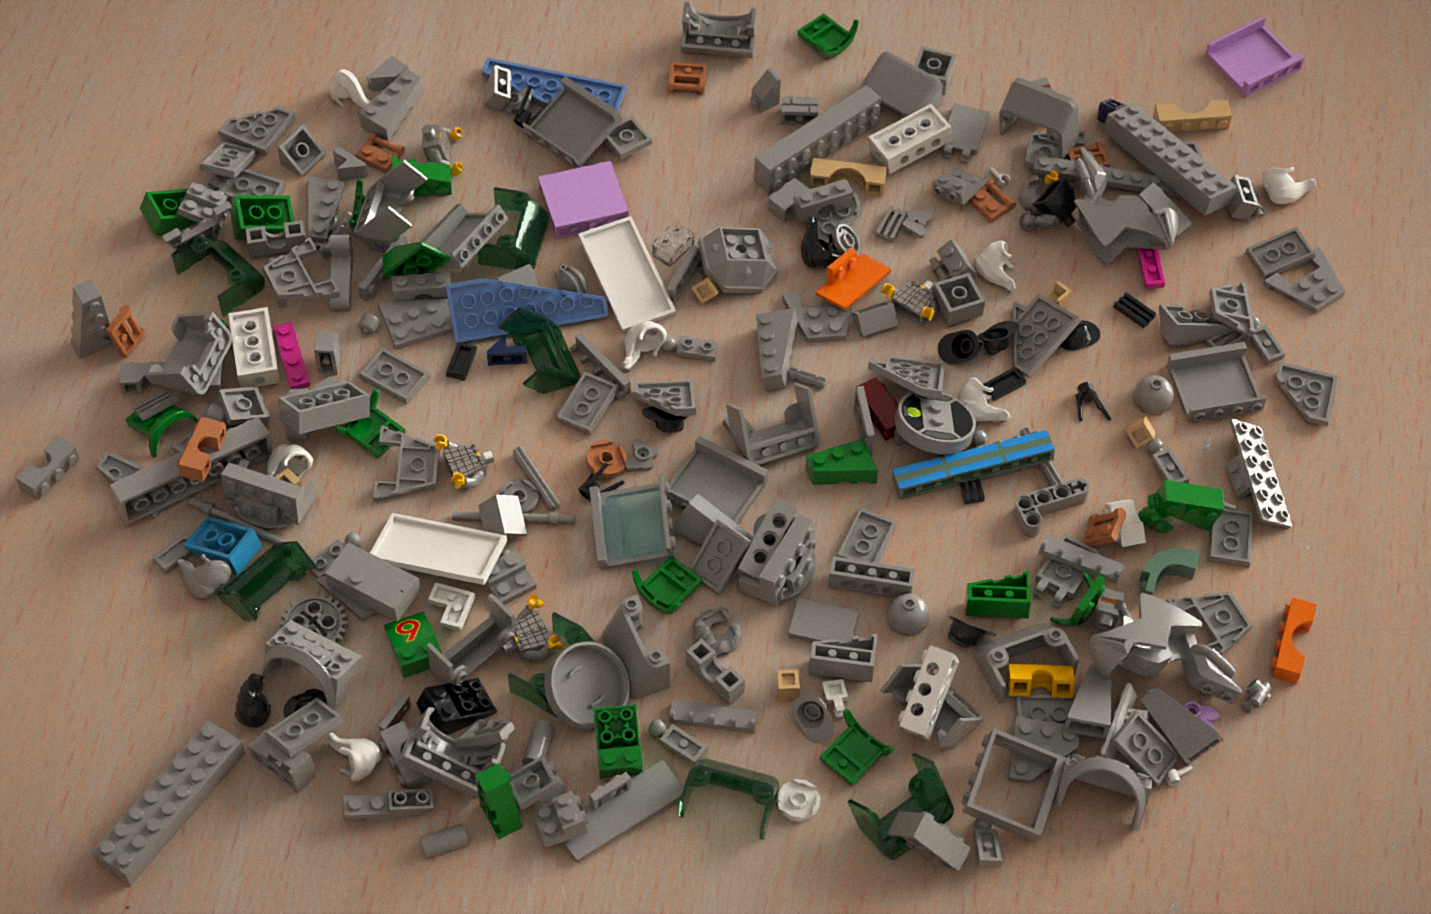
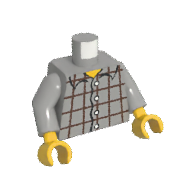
[422,124,463,176]
[880,281,937,326]
[434,434,494,491]
[502,594,563,661]

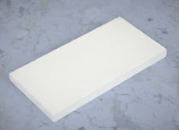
[578,216,676,333]
[370,513,507,585]

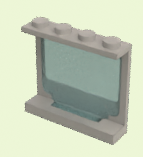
[589,475,677,569]

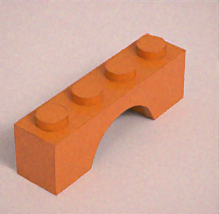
[1270,597,1317,684]

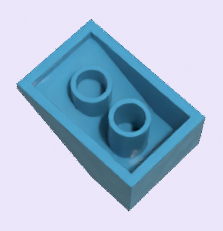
[183,516,262,575]

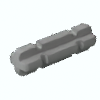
[788,367,826,389]

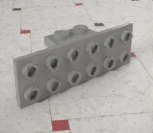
[1226,419,1292,528]
[563,760,686,861]

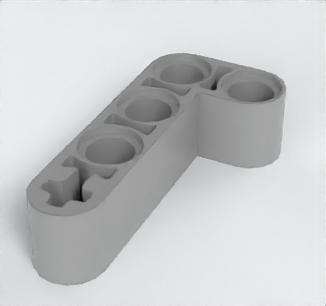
[329,234,353,310]
[1013,478,1090,538]

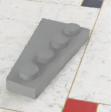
[308,176,345,243]
[96,450,161,518]

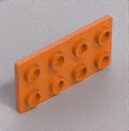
[816,248,891,310]

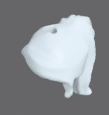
[329,69,371,108]
[1262,167,1317,204]
[974,240,1016,292]
[620,321,666,370]
[959,377,1011,422]
[266,444,313,478]
[326,733,383,782]

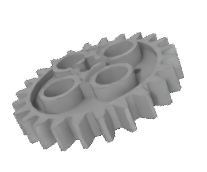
[279,592,349,643]

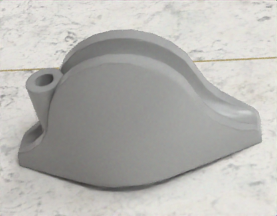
[555,264,590,294]

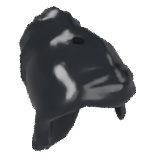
[801,215,841,268]
[235,673,271,728]

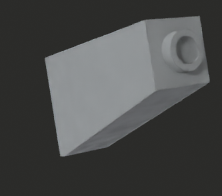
[673,494,754,556]
[1063,663,1111,739]
[1140,687,1224,765]

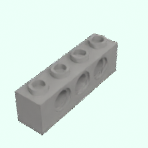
[738,497,797,581]
[828,556,915,597]

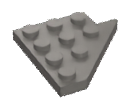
[1013,294,1081,378]
[868,356,945,400]

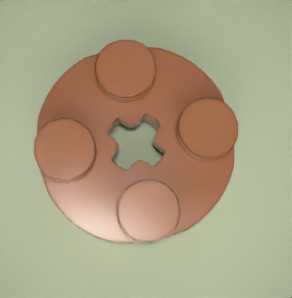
[586,440,627,479]

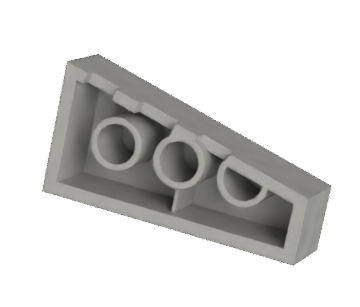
[359,69,423,142]

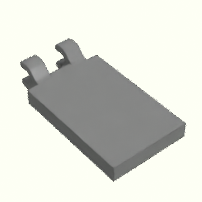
[942,103,990,164]
[208,168,286,201]
[1034,533,1100,608]

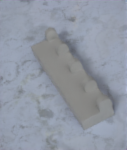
[570,332,631,400]
[1038,534,1124,584]
[669,700,757,733]

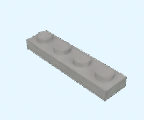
[358,235,408,301]

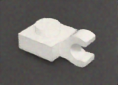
[822,679,848,719]

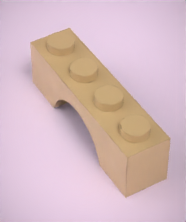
[1153,99,1232,132]
[809,158,887,196]

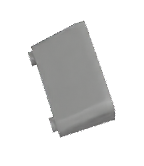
[857,51,942,119]
[144,312,232,395]
[602,594,670,699]

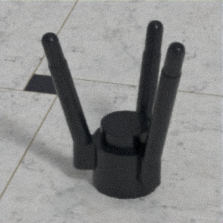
[513,85,553,128]
[1075,382,1111,421]
[578,459,624,500]

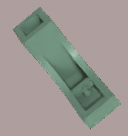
[1139,548,1201,596]

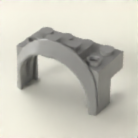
[681,2,756,58]
[221,458,317,528]
[738,515,816,606]
[262,620,362,711]
[398,708,506,799]
[1054,754,1152,831]

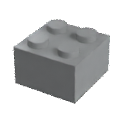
[914,46,956,95]
[933,273,985,326]

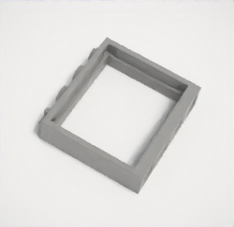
[961,728,1067,842]

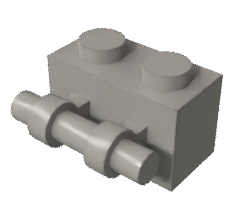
[1227,175,1263,221]
[930,239,978,281]

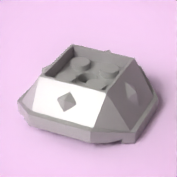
[698,226,779,294]

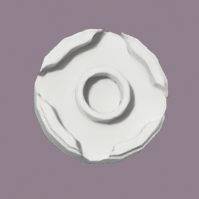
[777,779,821,822]

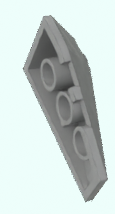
[1159,304,1237,346]

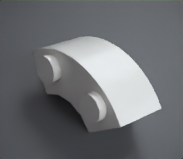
[1103,499,1146,547]

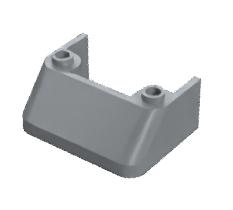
[999,78,1078,159]
[354,159,427,242]
[726,383,820,465]
[427,593,516,684]
[975,623,1079,703]
[880,664,983,748]

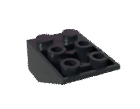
[416,678,497,735]

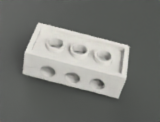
[868,104,952,174]
[228,307,280,388]
[898,645,959,741]

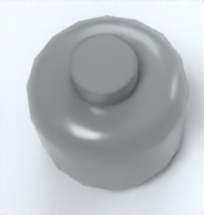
[358,313,380,334]

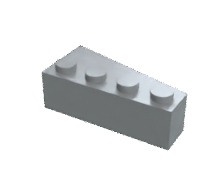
[70,279,113,359]
[756,308,798,391]

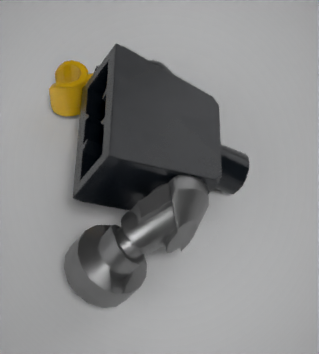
[1019,171,1077,231]

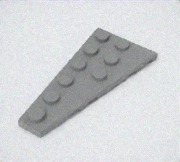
[378,299,453,350]

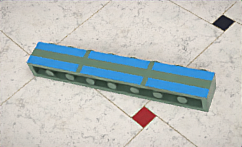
[892,430,1055,500]

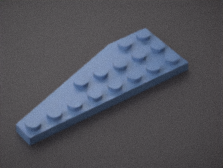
[482,58,627,112]
[445,278,609,343]

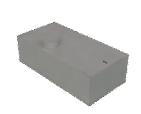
[279,381,370,434]
[325,542,421,622]

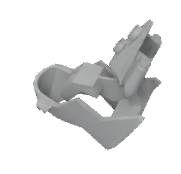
[1074,147,1179,266]
[1089,593,1242,704]

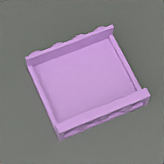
[1205,16,1305,97]
[538,161,629,239]

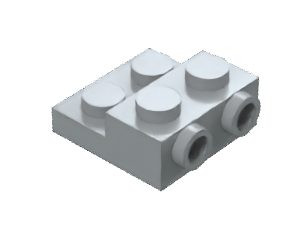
[603,116,652,159]
[932,168,986,205]
[177,182,228,223]
[218,387,270,426]
[485,549,536,605]
[510,755,565,810]
[533,791,589,848]

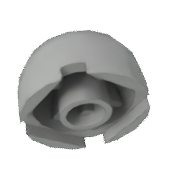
[1133,375,1174,415]
[887,593,929,636]

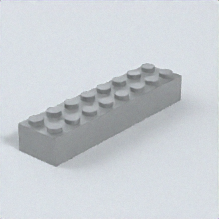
[754,85,881,194]
[1103,103,1237,216]
[110,417,272,526]
[92,720,245,886]

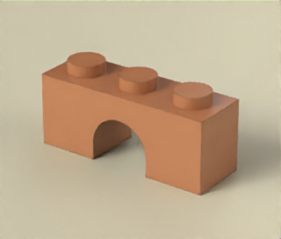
[177,417,227,482]

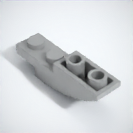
[342,789,434,823]

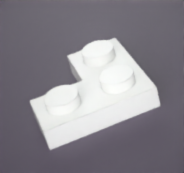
[428,582,475,632]

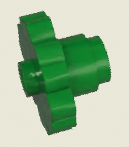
[1139,492,1174,533]

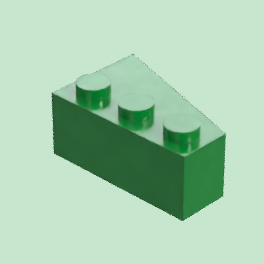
[392,156,452,196]
[805,439,878,485]
[1157,480,1225,531]
[965,571,1031,619]
[475,764,523,839]

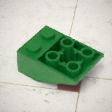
[593,704,643,779]

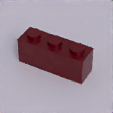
[856,377,898,441]

